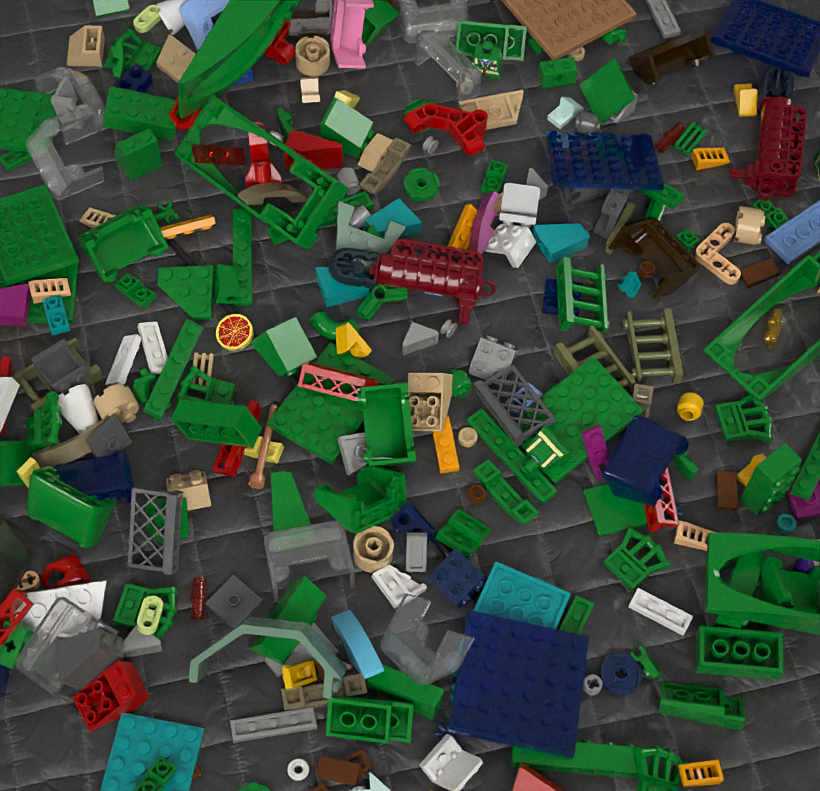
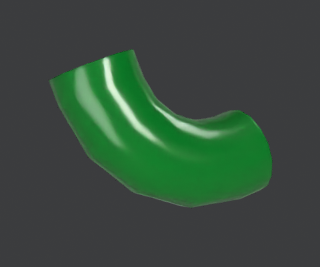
[309,311,360,340]

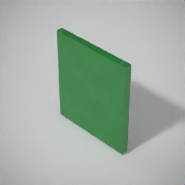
[580,58,636,125]
[0,440,34,487]
[583,477,648,537]

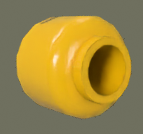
[677,392,704,421]

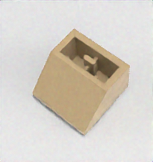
[67,26,105,66]
[166,470,212,511]

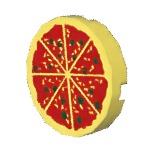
[216,314,254,351]

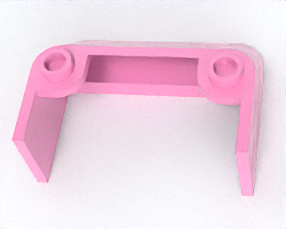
[330,0,374,68]

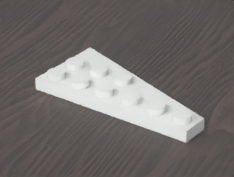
[0,580,107,638]

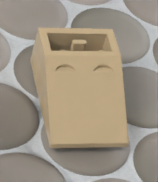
[408,373,453,431]

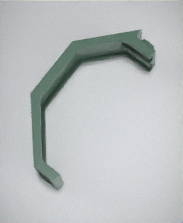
[189,617,348,699]

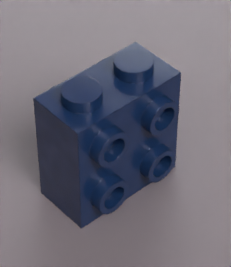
[428,549,487,609]

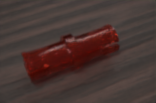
[655,122,685,153]
[190,577,207,620]

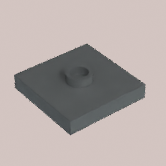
[85,414,132,468]
[205,575,263,629]

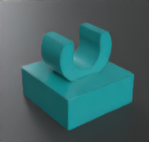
[617,271,642,298]

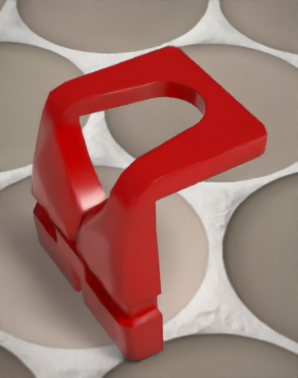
[40,554,90,590]

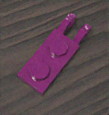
[580,424,613,480]

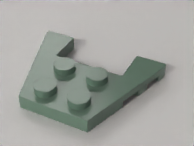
[336,201,406,272]

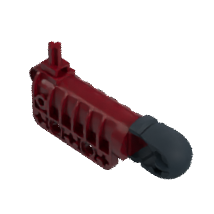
[730,67,807,201]
[328,239,496,325]

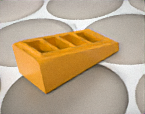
[691,148,730,170]
[678,759,724,787]

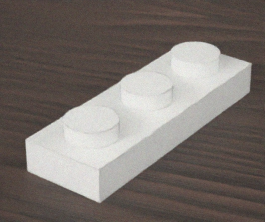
[137,322,168,374]
[105,334,142,387]
[629,588,693,636]

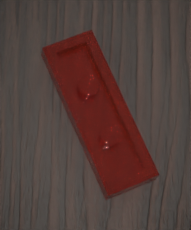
[191,144,246,166]

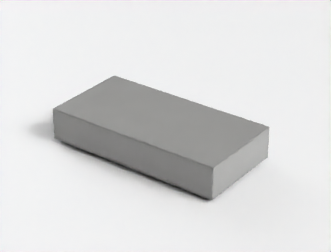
[406,533,427,572]

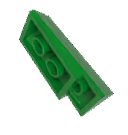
[455,20,527,61]
[249,576,327,665]
[658,681,745,731]
[326,696,415,744]

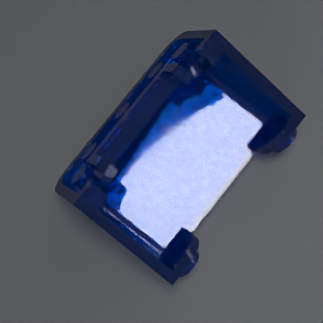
[604,415,689,506]
[53,451,138,503]

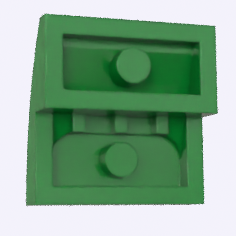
[436,508,492,560]

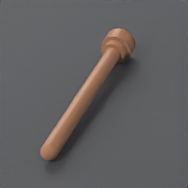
[248,404,278,489]

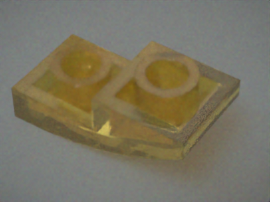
[764,309,782,351]

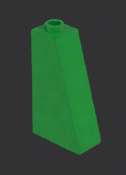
[271,470,315,546]
[366,665,444,721]

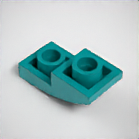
[42,295,70,336]

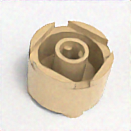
[295,36,330,77]
[733,206,765,245]
[94,384,139,423]
[353,526,394,573]

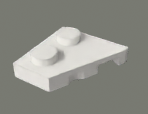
[372,565,427,609]

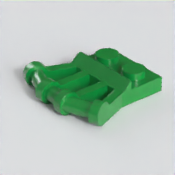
[105,28,162,77]
[176,365,236,405]
[26,391,62,453]
[714,394,774,443]
[603,526,672,591]
[113,583,178,641]
[635,745,688,791]

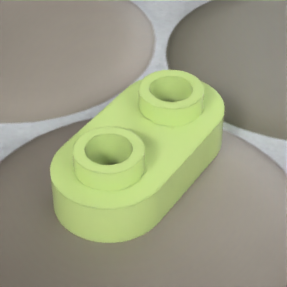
[133,5,162,33]
[137,596,163,635]

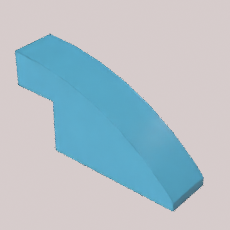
[331,609,384,679]

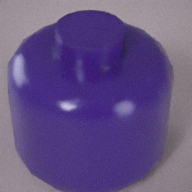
[793,558,815,574]

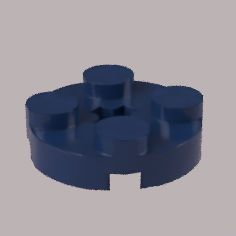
[600,653,642,696]

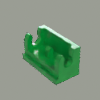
[214,264,240,304]

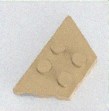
[156,34,196,83]
[458,90,524,130]

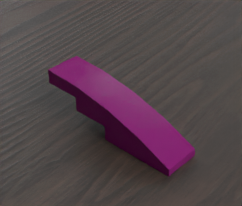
[468,191,499,261]

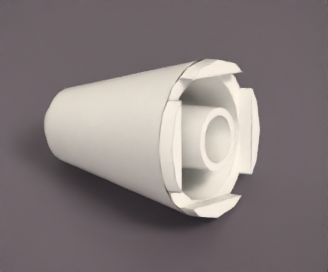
[155,0,186,35]
[58,384,99,434]

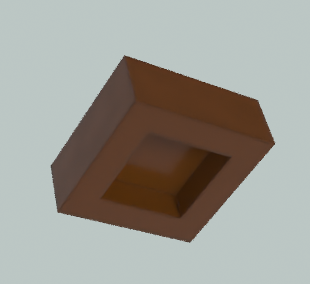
[344,749,373,776]

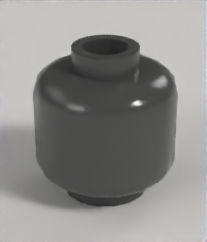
[574,111,601,136]

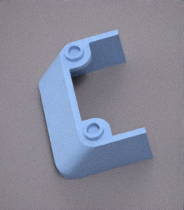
[179,0,229,50]

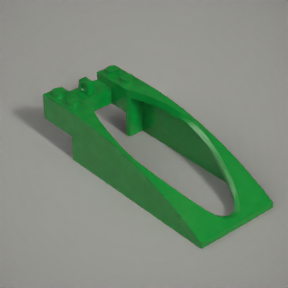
[178,0,301,118]
[174,95,349,250]
[703,252,820,402]
[705,533,820,635]

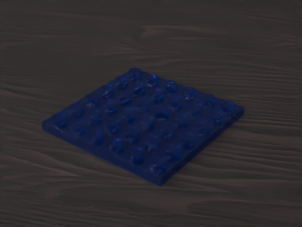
[710,0,820,78]
[546,131,664,190]
[448,610,589,759]

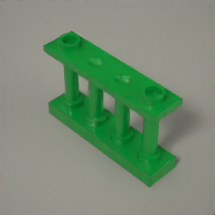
[556,257,609,335]

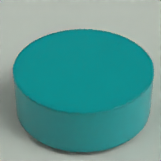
[775,514,796,535]

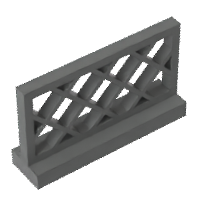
[474,365,555,448]
[128,487,183,575]

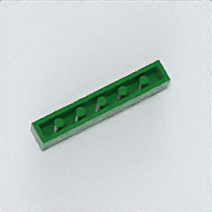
[511,735,639,778]

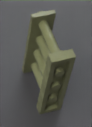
[623,309,683,384]
[554,325,636,393]
[12,338,103,414]

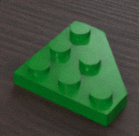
[158,265,215,320]

